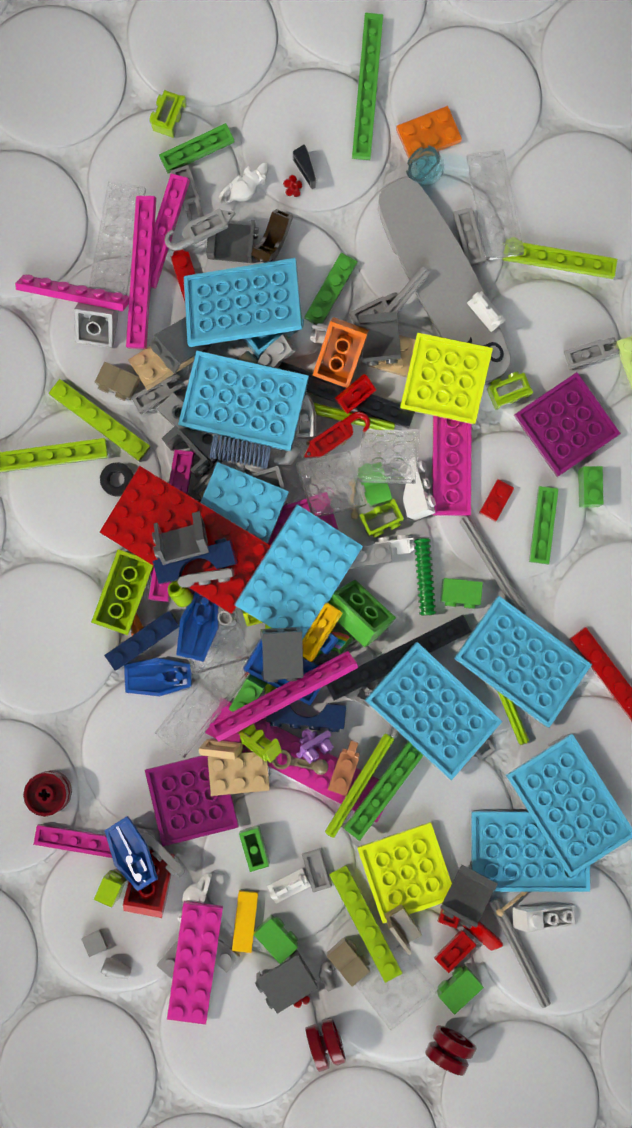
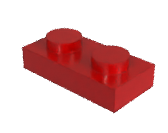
[335,374,376,414]
[479,479,514,522]
[434,929,476,973]

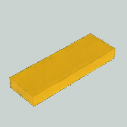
[302,603,343,662]
[232,890,258,953]

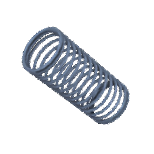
[210,434,271,469]

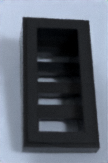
[293,144,316,190]

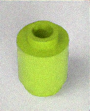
[168,581,193,607]

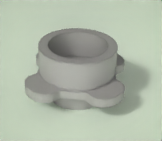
[218,607,237,626]

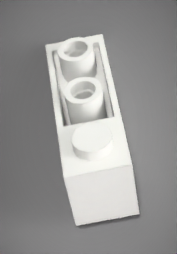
[403,456,436,521]
[513,905,575,932]

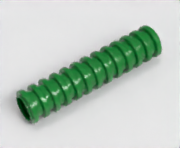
[414,538,436,616]

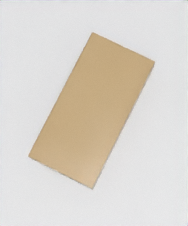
[199,739,243,760]

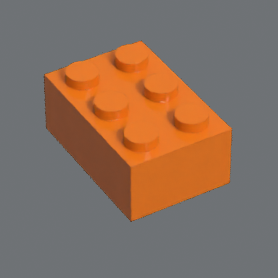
[312,317,369,388]

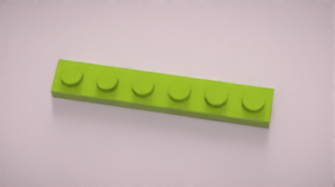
[502,240,618,279]
[48,379,150,462]
[0,438,108,473]
[329,865,403,983]

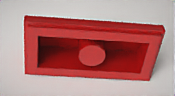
[462,921,503,951]

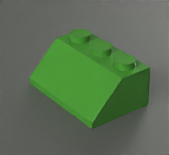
[328,580,396,647]

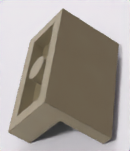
[385,904,422,955]

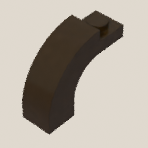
[251,209,293,263]

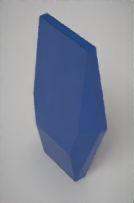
[176,592,218,662]
[124,658,192,697]
[104,816,158,891]

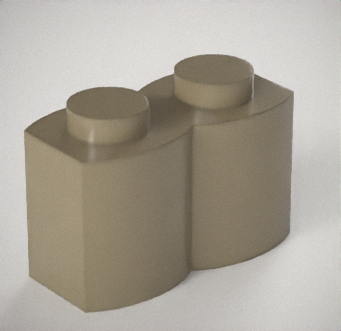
[95,362,141,401]
[327,937,370,987]

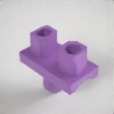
[296,729,334,764]

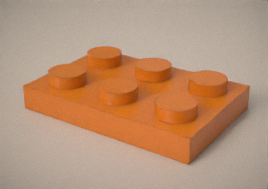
[396,106,462,162]

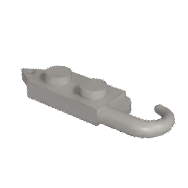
[165,208,236,251]

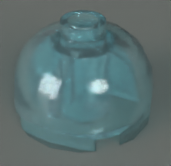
[406,146,444,186]

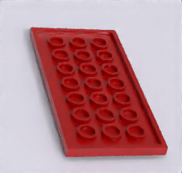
[99,466,271,614]

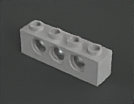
[157,393,228,464]

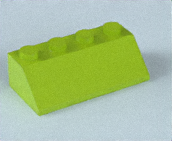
[91,549,153,635]

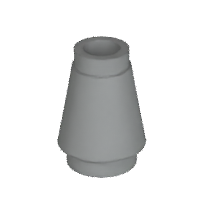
[101,957,132,979]

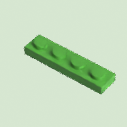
[159,123,234,174]
[304,253,357,325]
[529,486,558,565]

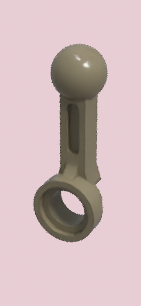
[272,749,329,775]

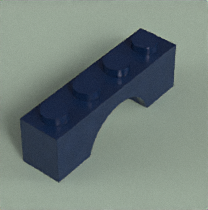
[153,538,238,584]
[104,610,180,671]
[266,703,346,732]

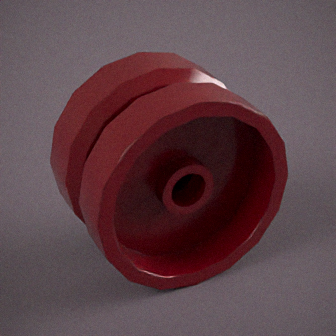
[23,770,72,817]
[305,1018,346,1072]
[425,1025,477,1076]

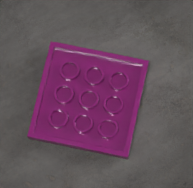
[514,372,621,477]
[145,755,239,847]

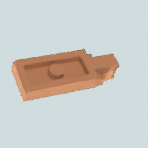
[328,740,360,796]

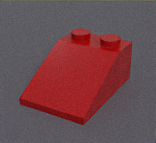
[123,850,175,918]

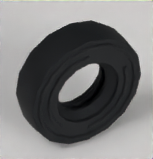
[100,462,134,497]

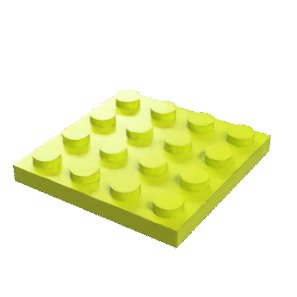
[400,333,493,424]
[357,822,452,924]

